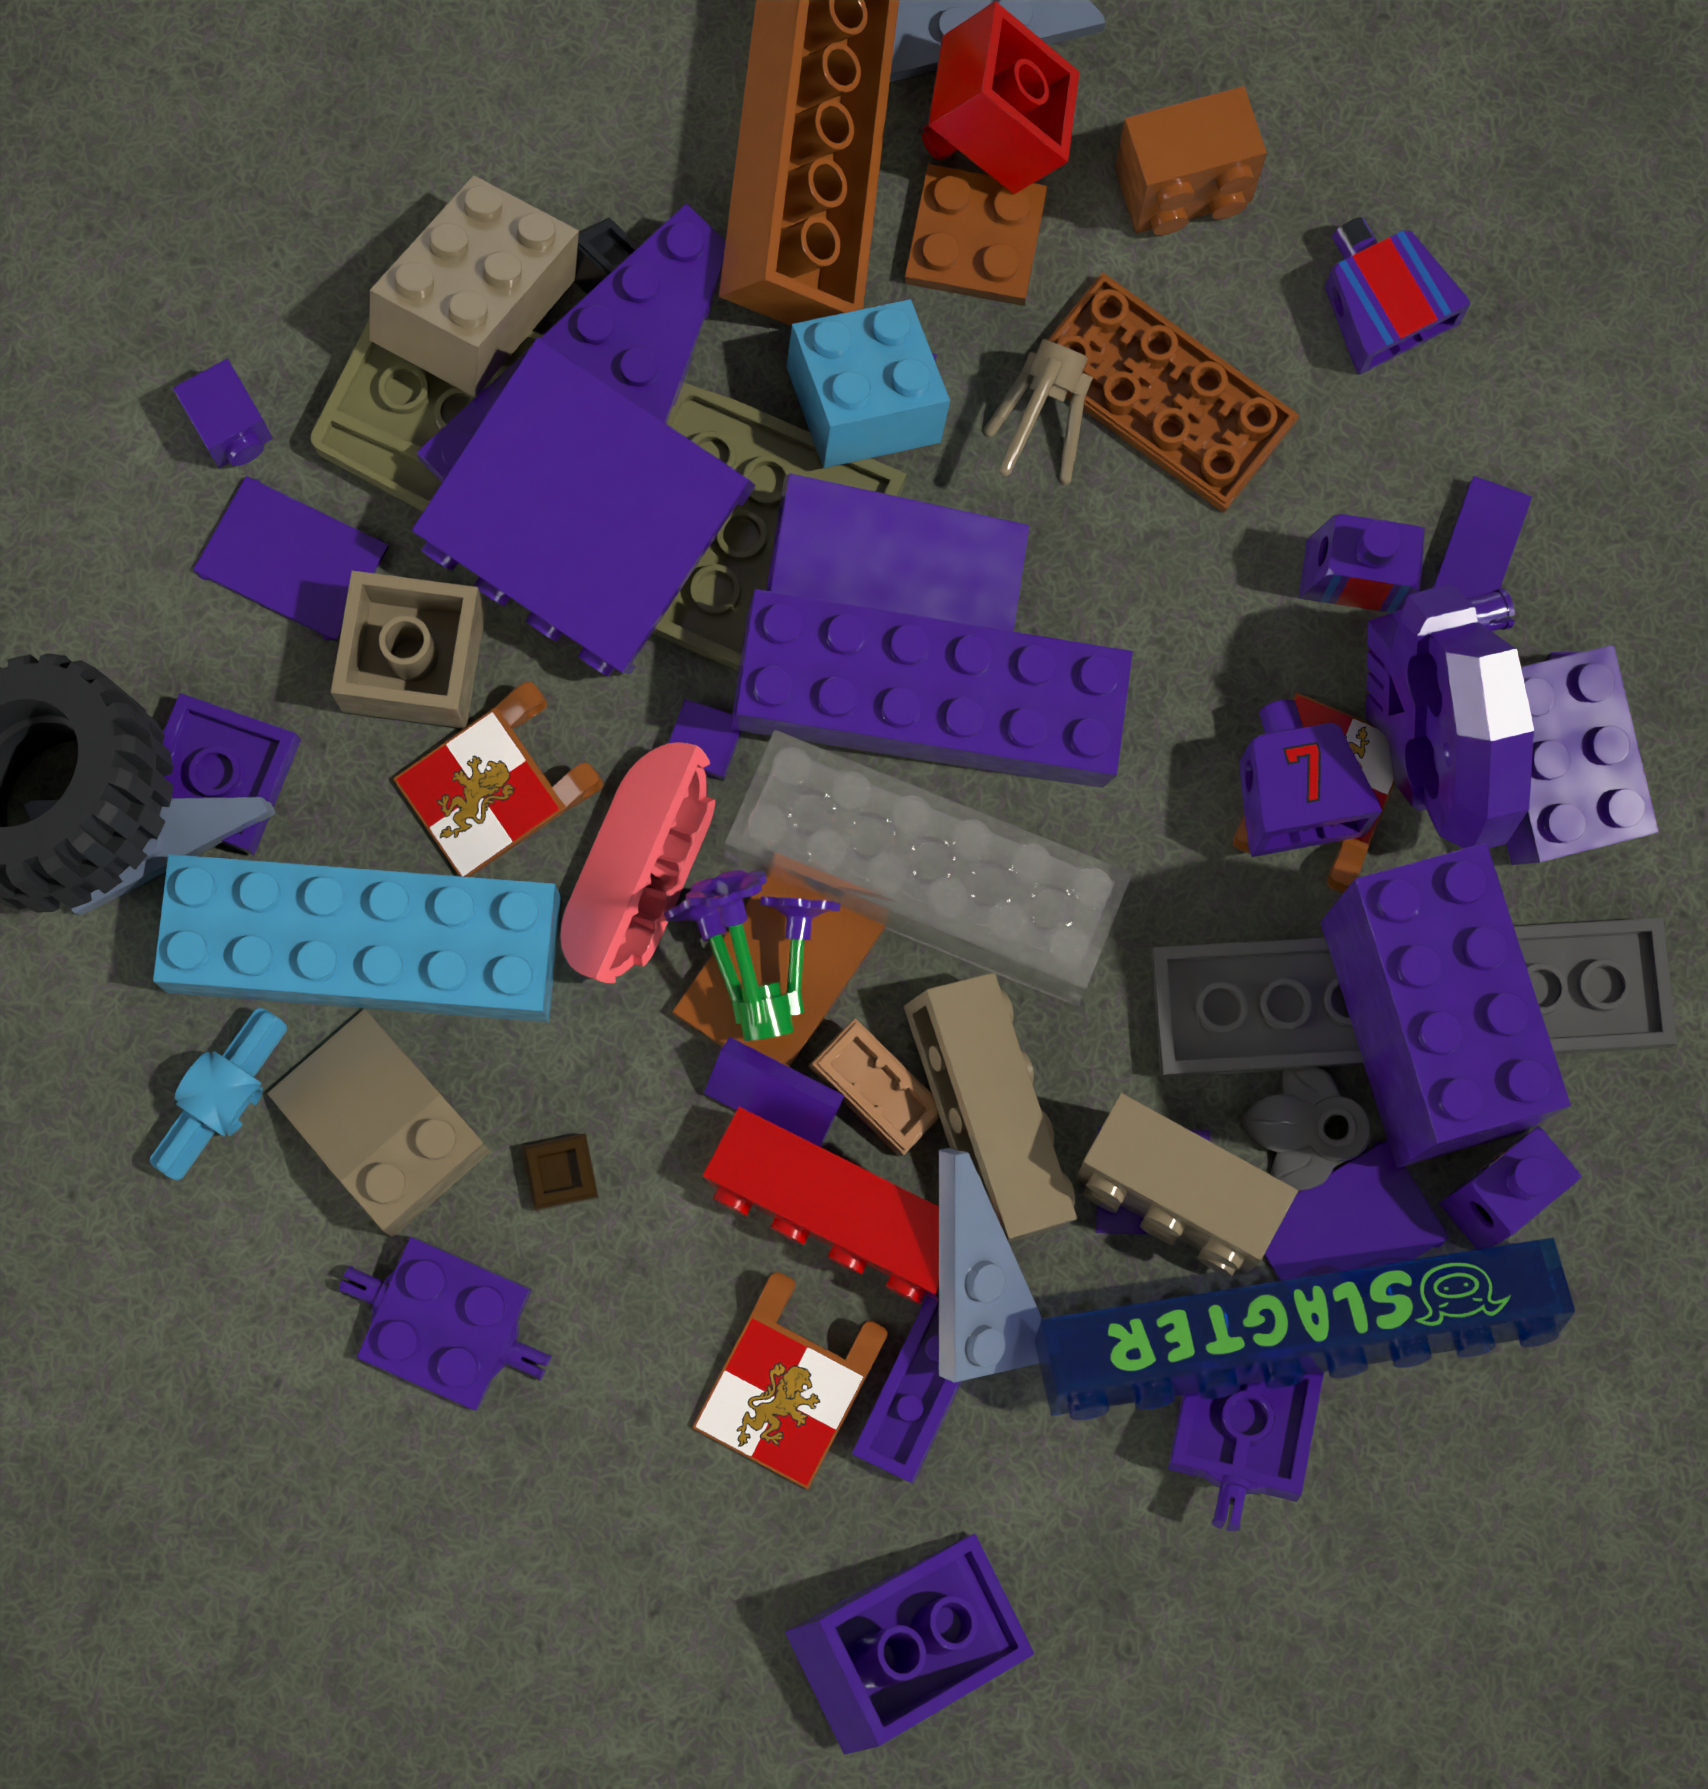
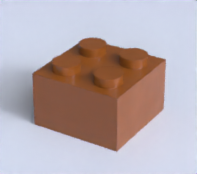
[1115,86,1267,235]

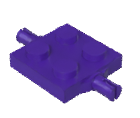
[339,1237,552,1411]
[1167,1309,1325,1531]

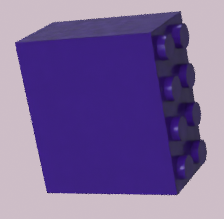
[1320,842,1571,1168]

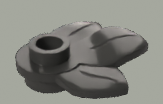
[1241,1067,1372,1191]

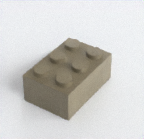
[369,175,579,397]
[1075,1093,1298,1277]

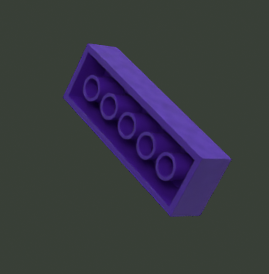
[730,589,1133,788]

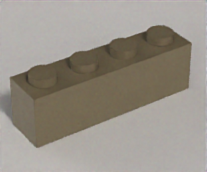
[903,972,1077,1244]

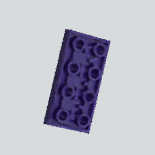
[766,473,1030,631]

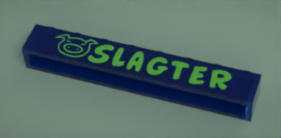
[1035,1238,1576,1420]

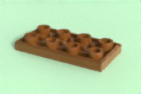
[1048,272,1300,513]

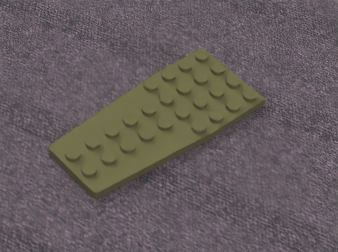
[311,319,907,672]

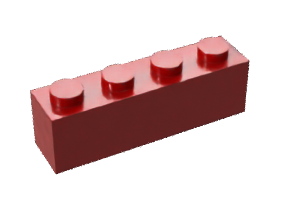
[703,1107,939,1304]

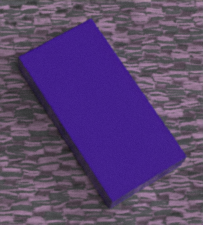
[1432,476,1532,598]
[703,1037,845,1147]

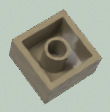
[331,571,486,729]

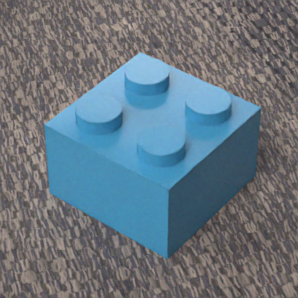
[786,299,950,468]

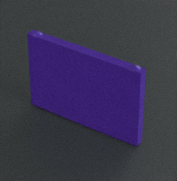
[193,476,389,642]
[1264,1140,1450,1322]

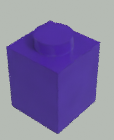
[173,358,273,468]

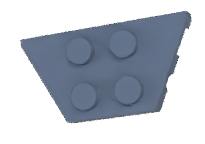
[890,0,1105,82]

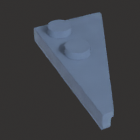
[24,797,276,915]

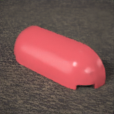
[560,742,715,983]

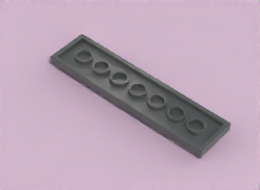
[1151,918,1677,1078]

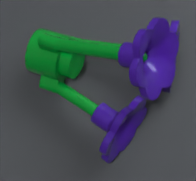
[664,870,841,1041]

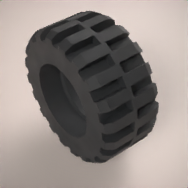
[0,653,173,913]

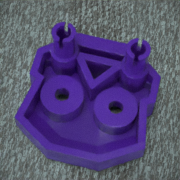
[1366,583,1534,849]

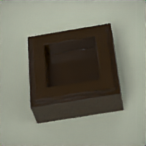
[522,1133,599,1211]

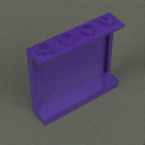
[411,338,756,677]

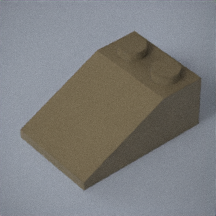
[267,1009,491,1237]

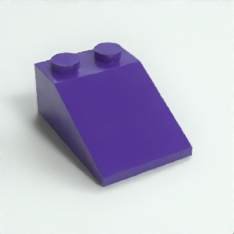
[785,1533,1035,1755]

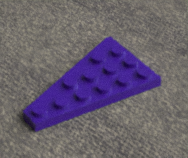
[417,204,726,483]

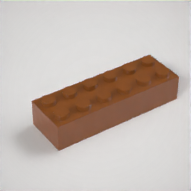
[719,0,899,326]

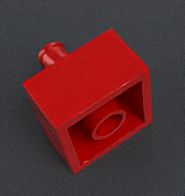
[922,1,1080,195]

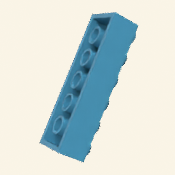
[153,854,561,1022]

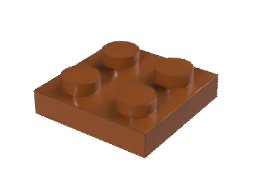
[905,164,1047,306]

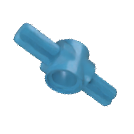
[150,1007,287,1181]

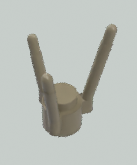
[984,339,1093,485]

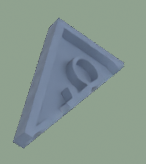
[939,1148,1056,1383]

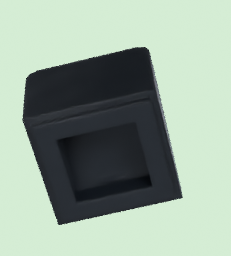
[574,217,640,295]

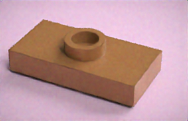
[807,1018,940,1157]

